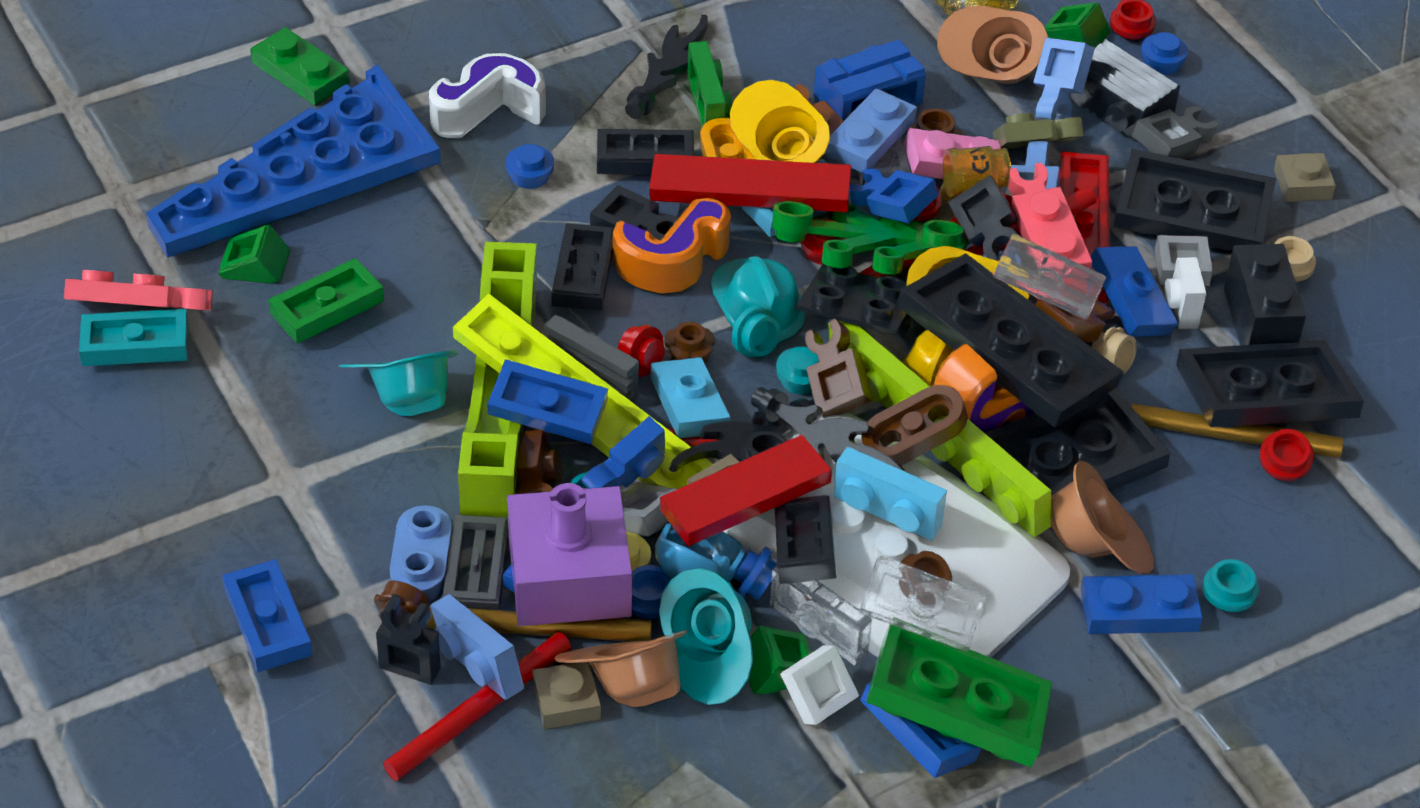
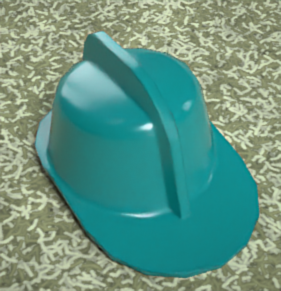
[710,256,806,343]
[339,350,458,416]
[659,568,753,705]

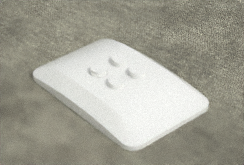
[724,412,1070,658]

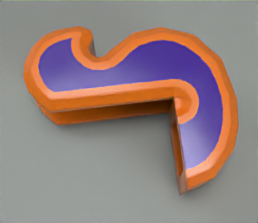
[612,198,731,294]
[933,344,1035,433]

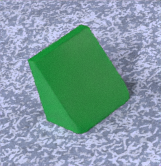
[1044,3,1110,48]
[218,225,290,284]
[748,626,812,694]

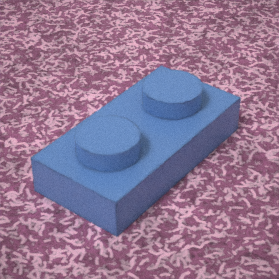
[824,88,917,172]
[430,594,525,700]

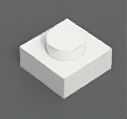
[1164,257,1206,329]
[780,645,859,725]

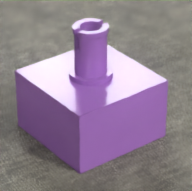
[507,483,632,626]

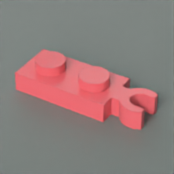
[1008,163,1092,284]
[64,270,213,311]

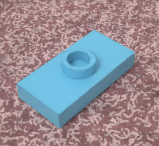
[650,357,730,438]

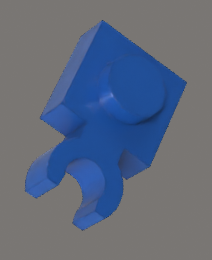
[849,168,939,224]
[581,416,665,489]

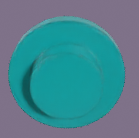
[732,306,781,357]
[776,347,819,395]
[1202,559,1259,612]

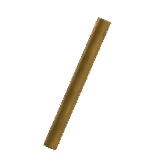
[1131,403,1343,458]
[425,606,652,642]

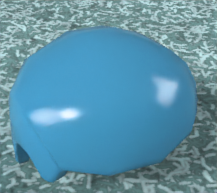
[655,523,746,582]

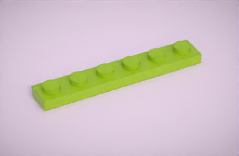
[828,321,1051,537]

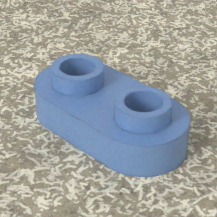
[390,505,452,603]

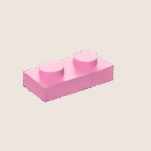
[903,128,1009,187]

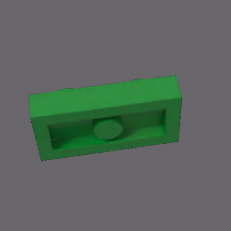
[250,27,350,106]
[688,41,732,128]
[268,258,384,344]

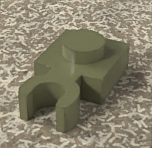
[993,113,1084,150]

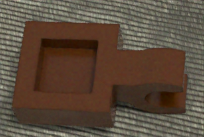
[1036,297,1115,344]
[515,430,562,495]

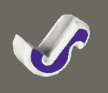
[429,53,546,138]

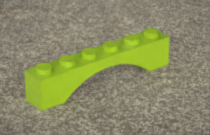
[458,242,537,518]

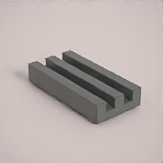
[544,315,639,403]
[442,515,509,610]

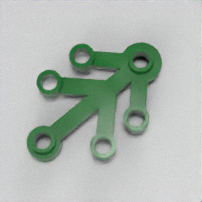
[772,201,967,275]

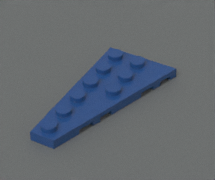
[146,64,441,258]

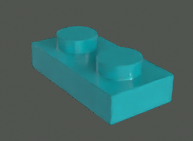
[79,309,189,366]

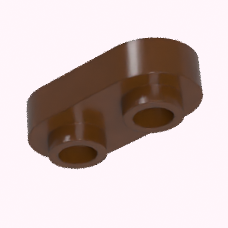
[861,385,968,466]

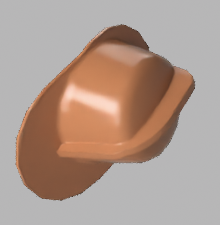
[937,6,1048,84]
[1051,461,1154,575]
[555,630,688,707]

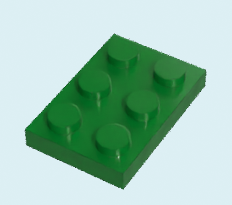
[866,619,1052,768]

